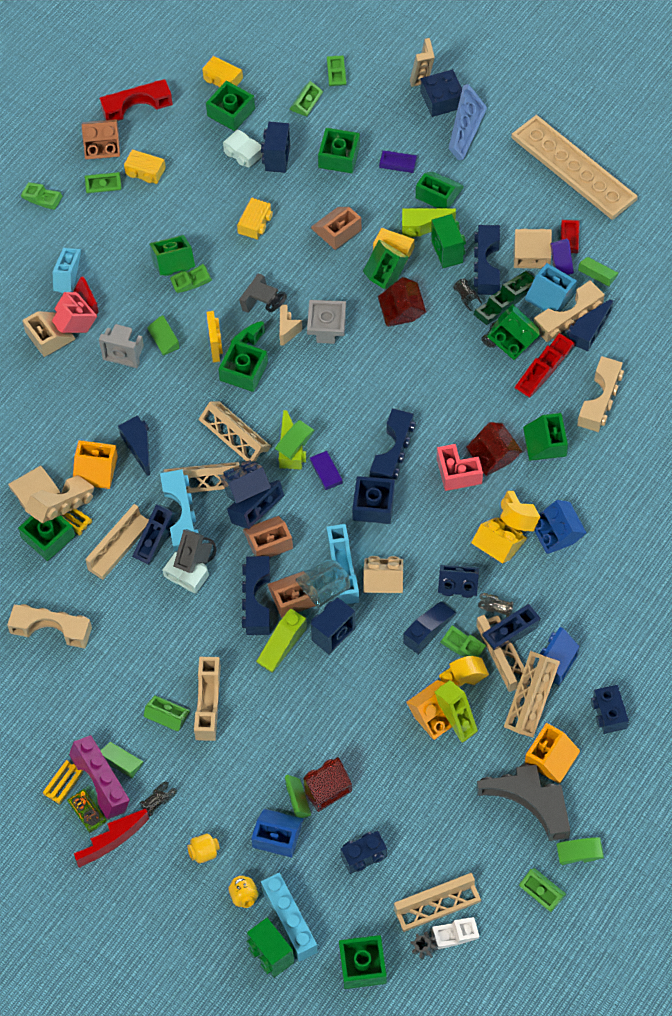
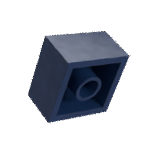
[420,69,462,117]
[261,121,291,173]
[219,460,271,504]
[352,476,395,524]
[311,597,356,655]

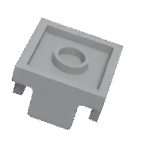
[307,300,346,344]
[99,324,144,368]

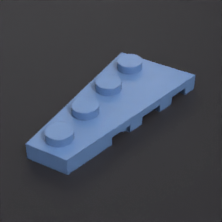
[449,84,487,160]

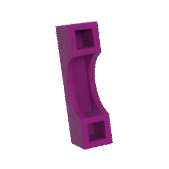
[69,735,130,820]

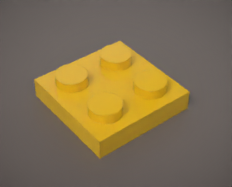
[207,311,223,362]

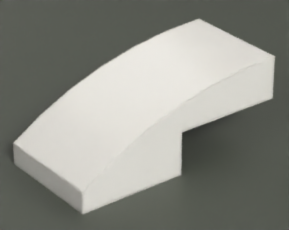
[430,917,479,949]

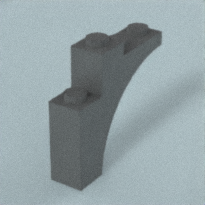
[476,764,571,841]

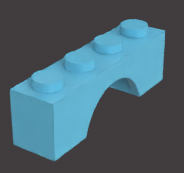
[160,469,198,551]
[326,524,359,604]
[261,872,318,962]

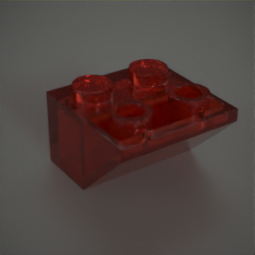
[378,277,426,327]
[466,422,522,476]
[303,757,352,812]

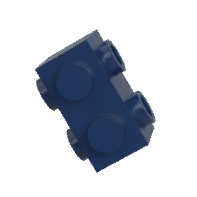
[438,565,479,598]
[591,685,629,734]
[340,831,387,874]

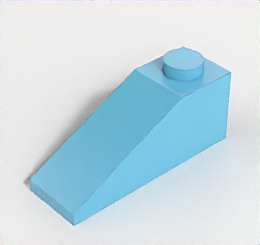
[53,248,81,293]

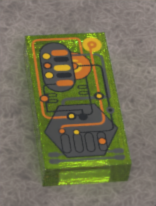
[67,789,107,834]

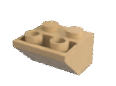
[513,229,552,268]
[22,311,75,357]
[363,556,403,593]

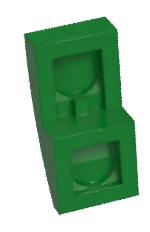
[231,321,265,345]

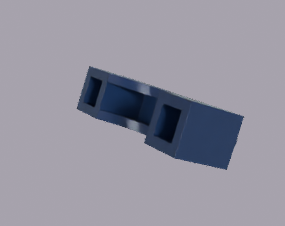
[474,225,500,295]
[370,408,416,480]
[242,556,270,635]

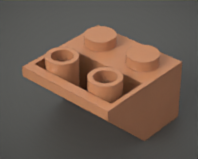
[81,119,120,159]
[311,207,362,250]
[243,516,293,557]
[267,571,318,618]

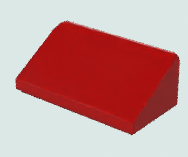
[73,276,99,314]

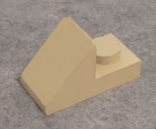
[279,305,302,345]

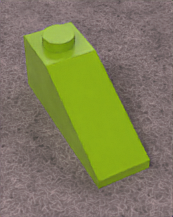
[402,208,456,237]
[279,410,307,470]
[256,608,307,673]
[435,680,478,743]

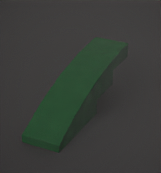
[473,271,535,325]

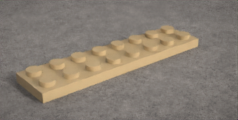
[511,115,638,220]

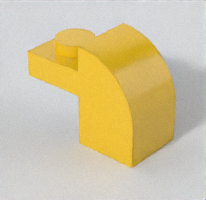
[500,491,540,531]
[439,656,489,687]

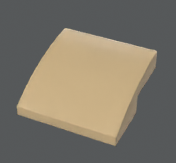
[8,466,61,514]

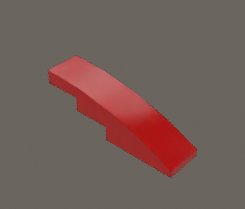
[514,333,575,398]
[73,809,149,867]

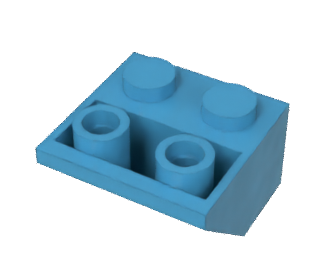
[525,263,577,312]

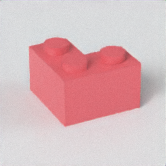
[52,292,97,333]
[437,444,483,491]

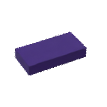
[379,150,417,173]
[550,239,574,275]
[310,451,343,491]

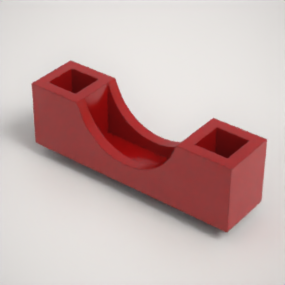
[99,79,173,121]

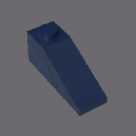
[567,299,613,351]
[118,415,150,476]
[227,480,284,529]
[132,504,180,565]
[403,601,456,655]
[482,604,541,650]

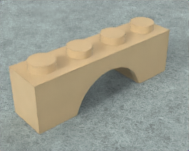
[534,280,605,342]
[577,356,624,432]
[25,475,95,523]
[7,604,92,649]
[194,657,221,741]

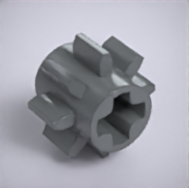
[410,932,438,960]

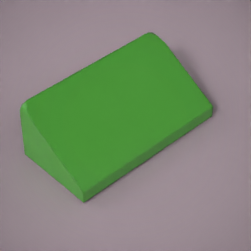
[289,81,323,117]
[85,172,121,193]
[578,257,619,287]
[147,315,180,356]
[144,695,190,731]
[100,742,144,778]
[285,775,311,818]
[518,868,567,912]

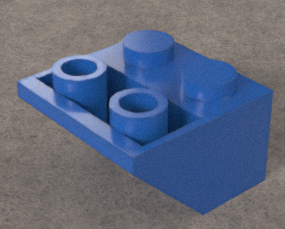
[534,500,587,554]
[540,627,580,686]
[251,809,303,858]

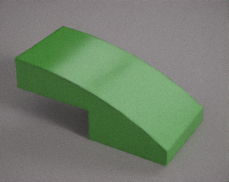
[327,55,346,86]
[21,182,63,210]
[170,264,212,293]
[275,420,315,460]
[440,625,486,657]
[557,837,604,865]

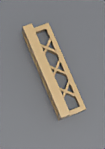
[410,38,435,87]
[198,401,271,461]
[163,462,240,493]
[85,504,149,580]
[476,615,531,692]
[504,651,560,738]
[394,873,481,932]

